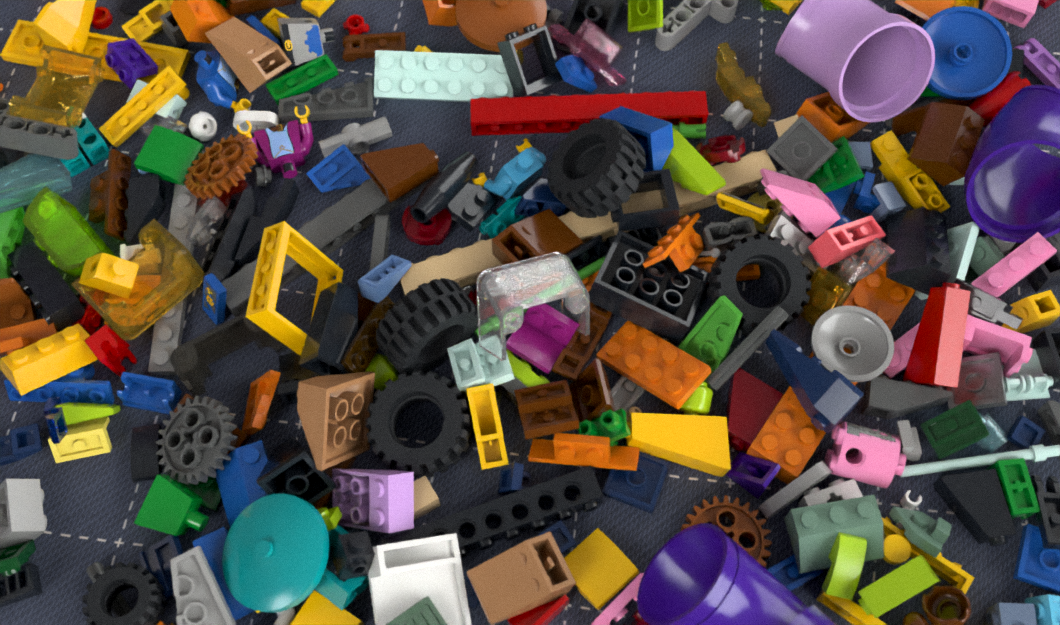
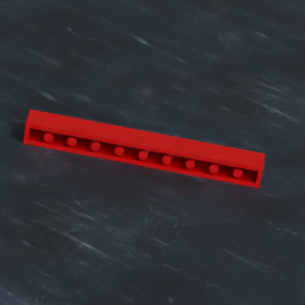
[470,90,708,136]

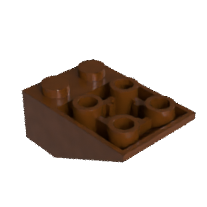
[492,209,583,288]

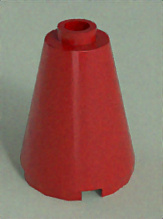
[968,71,1031,127]

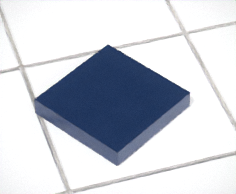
[602,443,671,514]

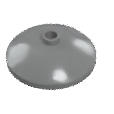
[811,306,894,382]

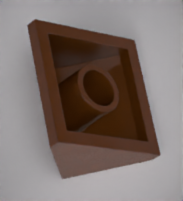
[569,358,616,432]

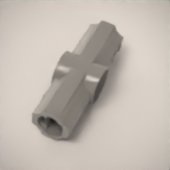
[318,117,393,158]

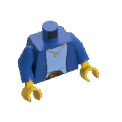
[194,49,251,113]

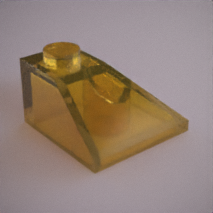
[801,266,855,325]

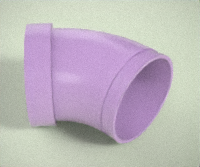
[775,0,935,122]

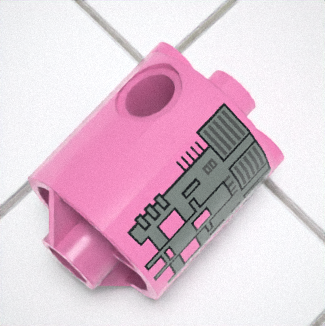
[824,422,906,489]

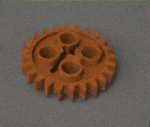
[184,134,258,200]
[681,495,772,568]

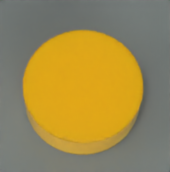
[883,534,911,565]

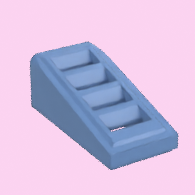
[358,255,412,303]

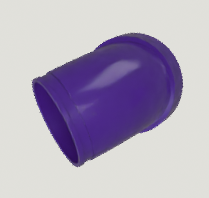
[964,85,1060,243]
[637,523,836,625]

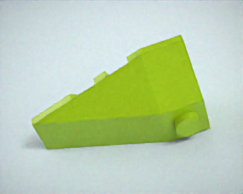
[662,128,726,196]

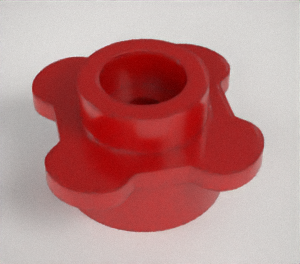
[343,14,370,35]

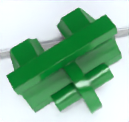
[578,408,631,447]

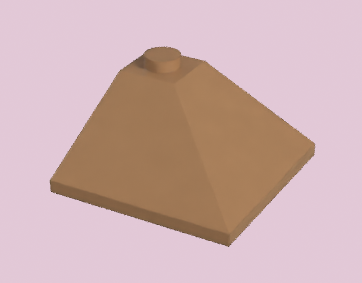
[297,371,375,471]

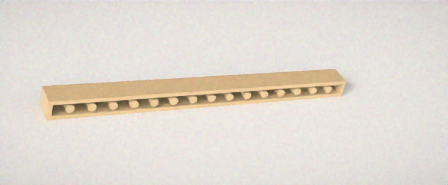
[399,150,777,296]

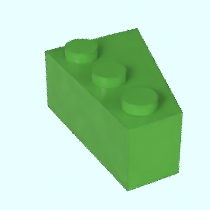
[0,199,26,279]

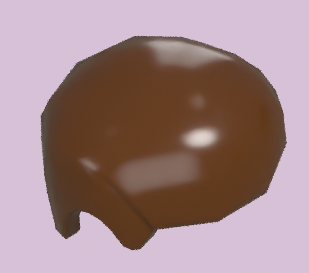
[922,586,971,625]

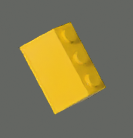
[0,323,98,396]

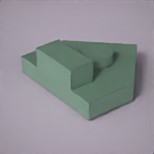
[889,507,952,558]

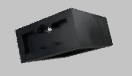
[497,23,563,97]
[610,169,680,231]

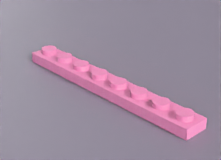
[883,232,1057,380]

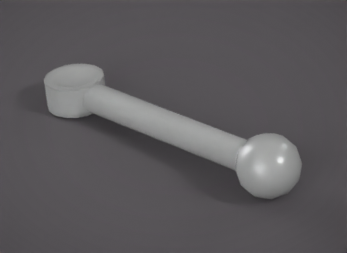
[699,248,720,258]

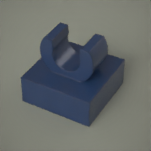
[498,462,531,496]

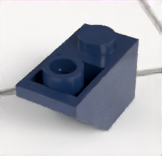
[514,179,567,217]

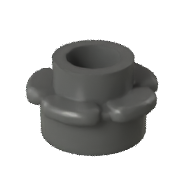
[255,164,272,188]

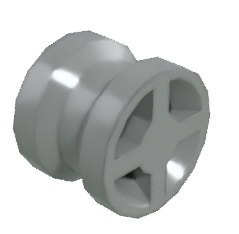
[723,100,753,130]

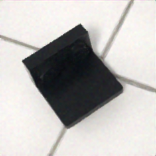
[277,353,322,405]

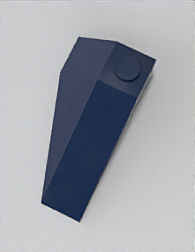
[766,329,864,434]

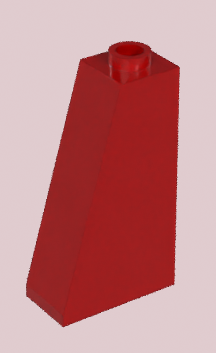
[903,283,971,388]

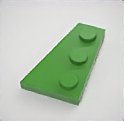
[678,295,743,388]

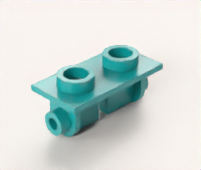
[479,196,525,239]

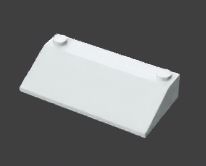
[368,533,472,625]

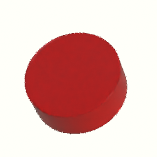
[91,7,113,29]

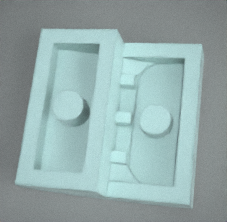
[447,334,515,391]

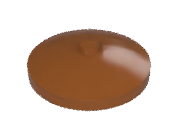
[456,0,547,52]

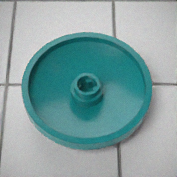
[222,494,329,613]

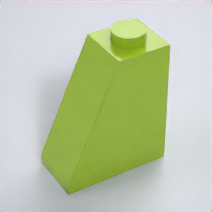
[858,555,940,618]

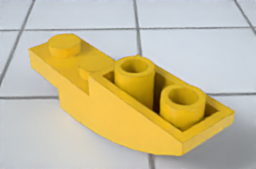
[121,0,174,42]
[870,130,950,213]

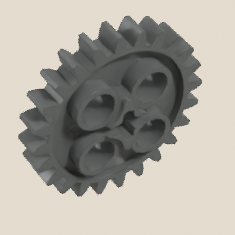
[156,396,238,485]

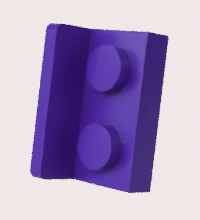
[105,38,158,89]

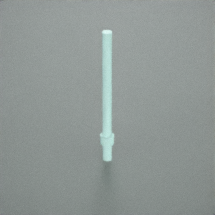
[901,444,1060,477]

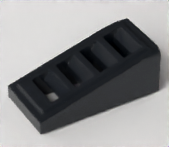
[0,563,42,607]

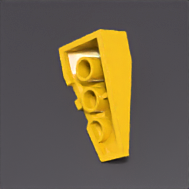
[33,0,97,60]

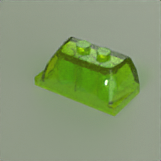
[23,186,117,278]

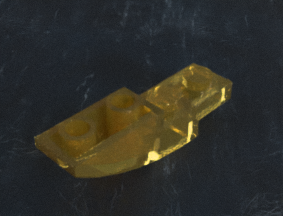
[715,42,771,127]

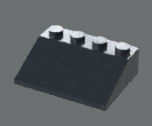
[585,230,710,345]

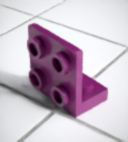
[505,297,580,373]

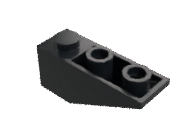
[124,175,166,246]

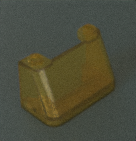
[9,45,105,129]
[71,219,204,340]

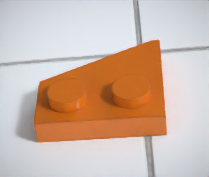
[242,370,281,435]

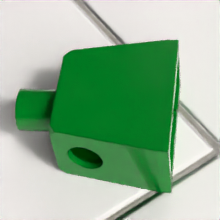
[134,474,209,536]

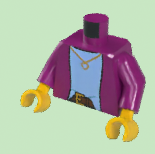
[237,105,314,179]

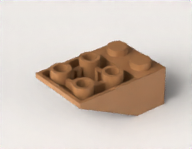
[205,17,292,93]
[467,532,576,625]

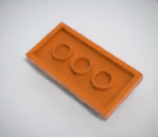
[596,321,711,410]

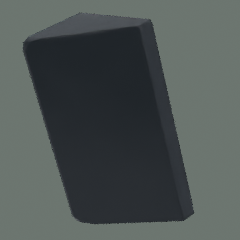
[556,235,602,277]

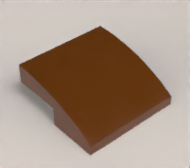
[514,380,579,439]

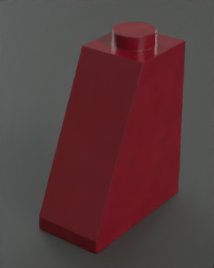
[726,368,783,453]

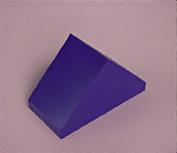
[726,452,781,499]

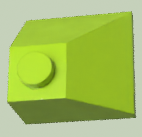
[628,0,663,33]

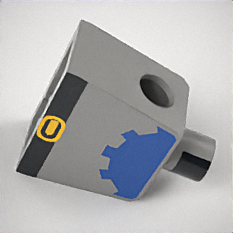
[277,18,335,67]

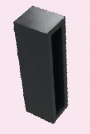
[7,240,85,331]

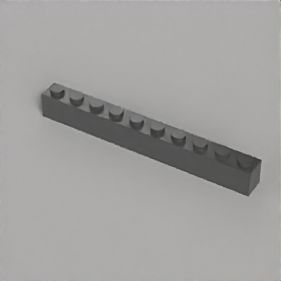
[221,176,434,321]

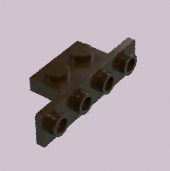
[341,295,395,373]

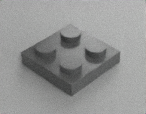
[767,116,838,181]

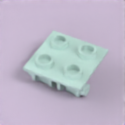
[1002,349,1054,401]

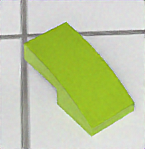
[822,532,867,600]

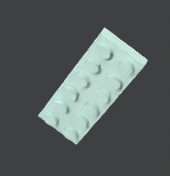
[374,50,513,102]

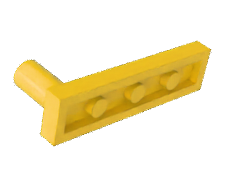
[99,65,190,148]

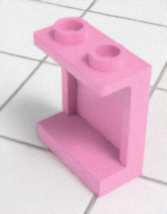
[963,315,1033,378]

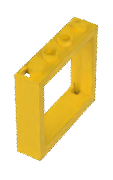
[245,221,344,356]
[816,516,975,625]

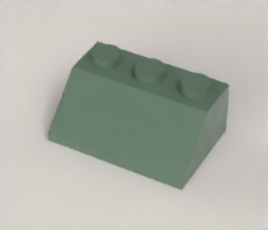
[784,495,884,574]

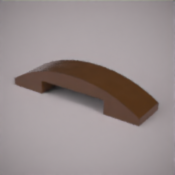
[552,302,614,382]

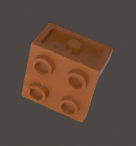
[0,278,37,329]

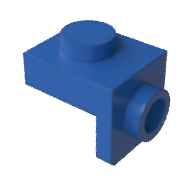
[853,172,880,213]

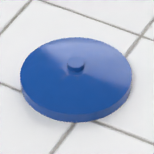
[922,6,1012,100]

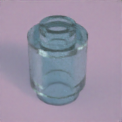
[977,412,1008,453]

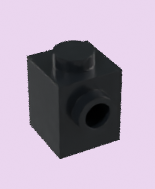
[331,531,375,580]

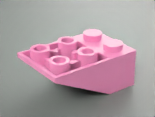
[760,168,840,238]

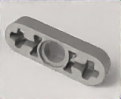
[758,461,832,519]

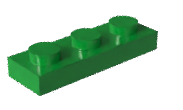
[265,54,339,106]

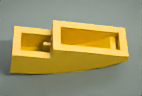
[466,383,509,470]

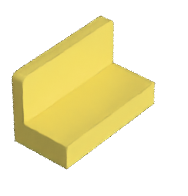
[48,416,112,463]

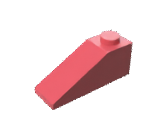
[808,215,886,268]

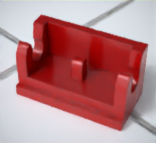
[84,324,137,377]

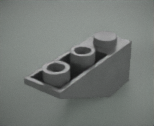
[862,375,953,420]

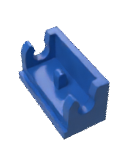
[117,372,182,415]

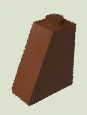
[360,143,439,203]

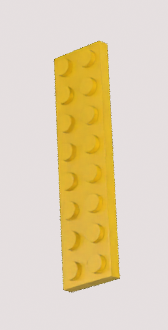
[0,19,191,83]

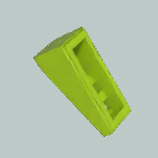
[56,402,121,426]

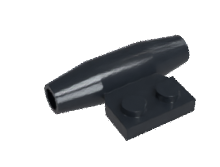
[410,152,498,232]

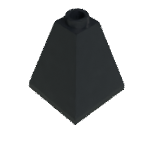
[257,436,337,504]

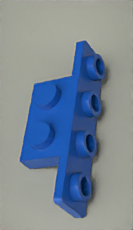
[4,364,115,404]

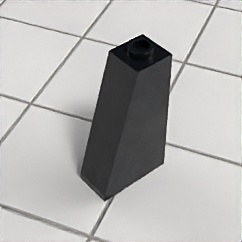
[299,282,358,376]

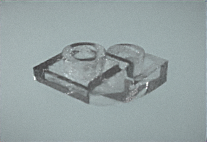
[185,196,226,249]
[837,238,895,284]

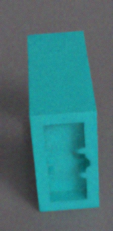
[315,524,370,610]

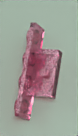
[548,19,627,86]

